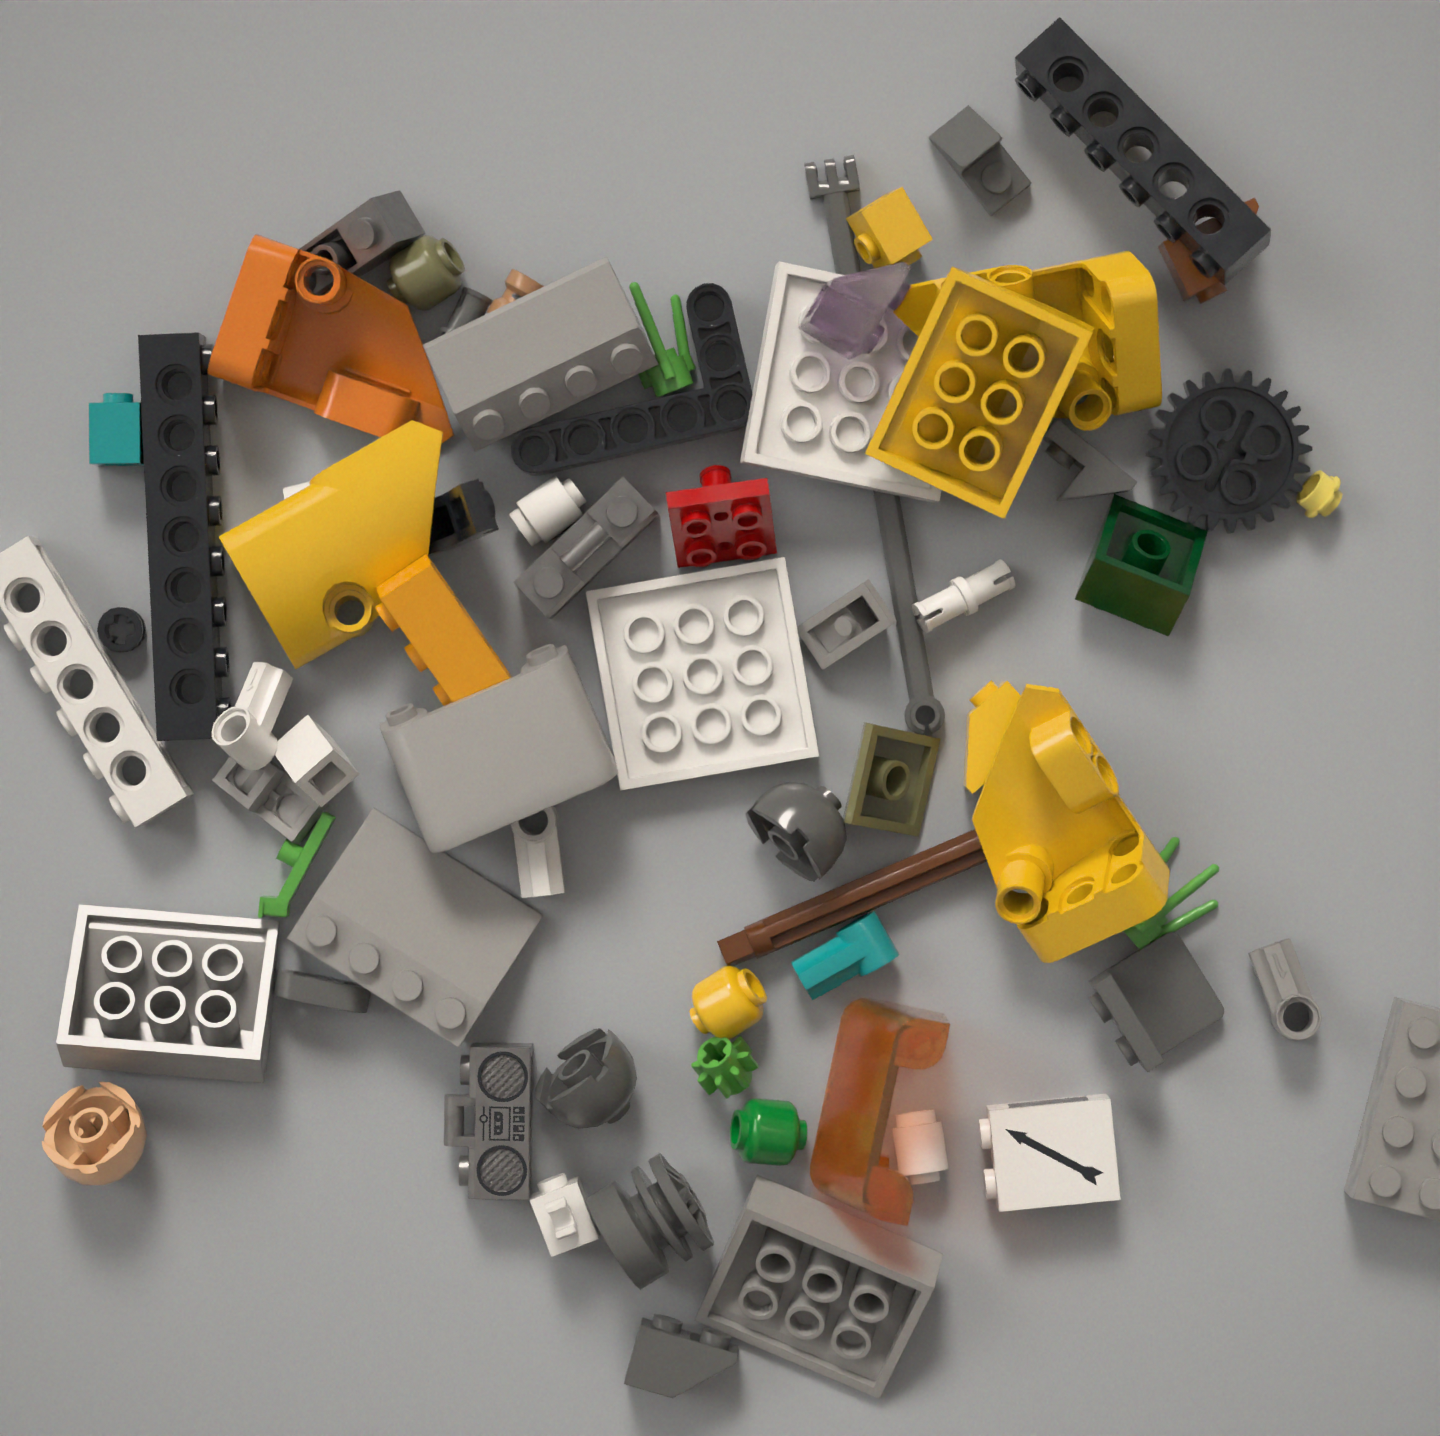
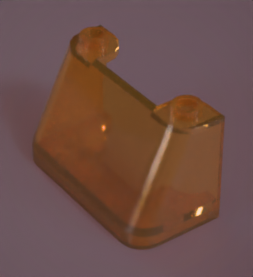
[810,998,950,1226]

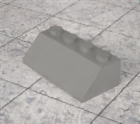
[423,256,658,452]

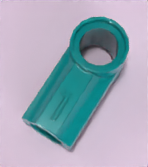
[791,911,900,1000]

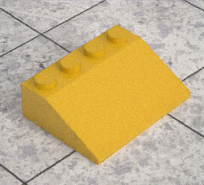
[865,266,1095,519]

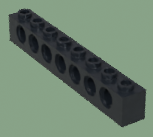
[138,332,231,741]

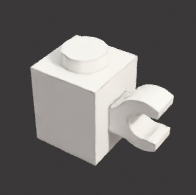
[530,1173,601,1257]

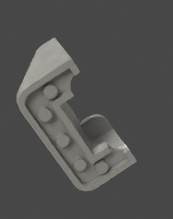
[380,644,618,853]

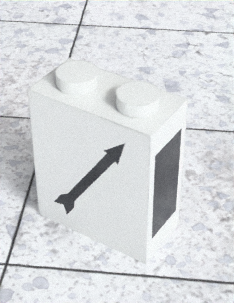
[978,1094,1121,1212]

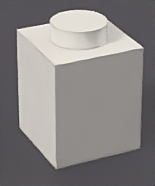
[275,715,359,807]

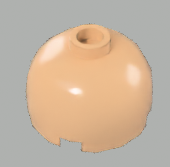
[42,1082,147,1185]

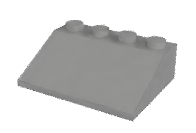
[287,808,543,1048]
[56,905,280,1083]
[695,1175,943,1399]

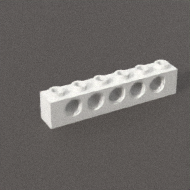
[0,536,194,827]

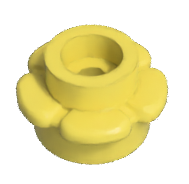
[1296,470,1343,518]

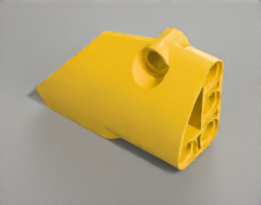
[893,251,1162,431]
[219,420,443,669]
[972,684,1170,963]

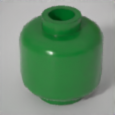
[730,1098,808,1166]

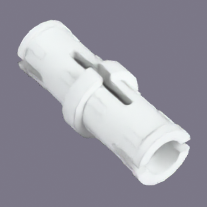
[912,559,1016,633]

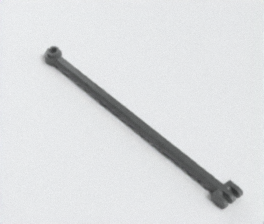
[804,155,945,735]

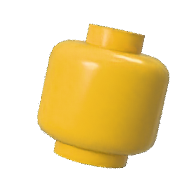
[689,965,767,1040]

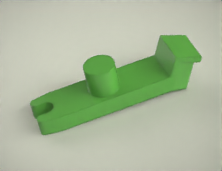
[258,811,336,918]

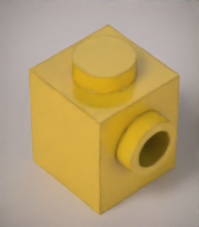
[846,187,933,272]

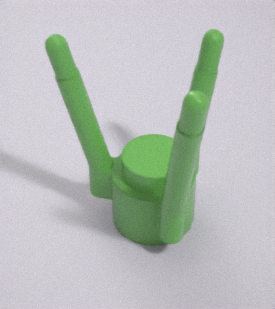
[629,282,696,398]
[1124,837,1219,950]

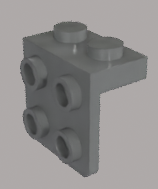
[1088,932,1224,1072]

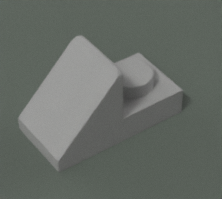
[797,579,897,670]

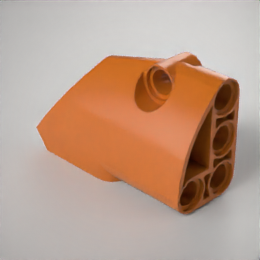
[208,234,455,443]

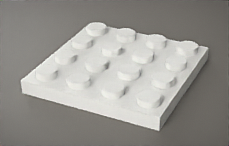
[740,262,942,503]
[585,557,819,791]

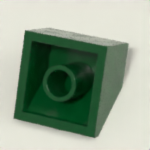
[1075,494,1208,637]

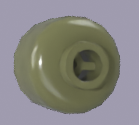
[387,235,465,311]

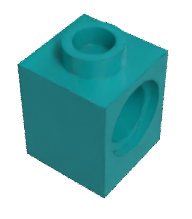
[89,393,144,466]

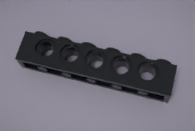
[1015,17,1271,285]

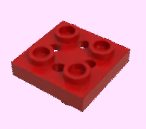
[666,465,777,568]

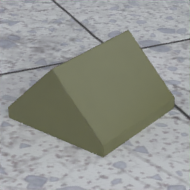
[843,722,940,837]

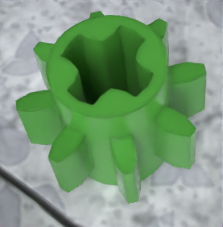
[691,1036,758,1098]

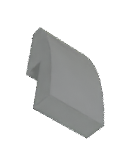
[212,757,329,845]

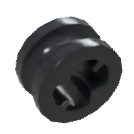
[97,607,146,652]

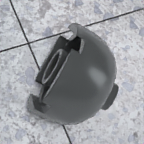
[745,782,847,882]
[535,1028,637,1129]

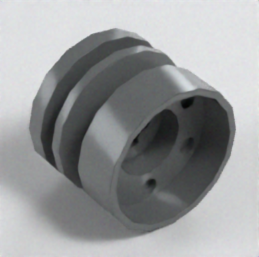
[586,1153,714,1290]

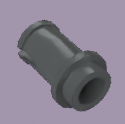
[439,287,493,335]

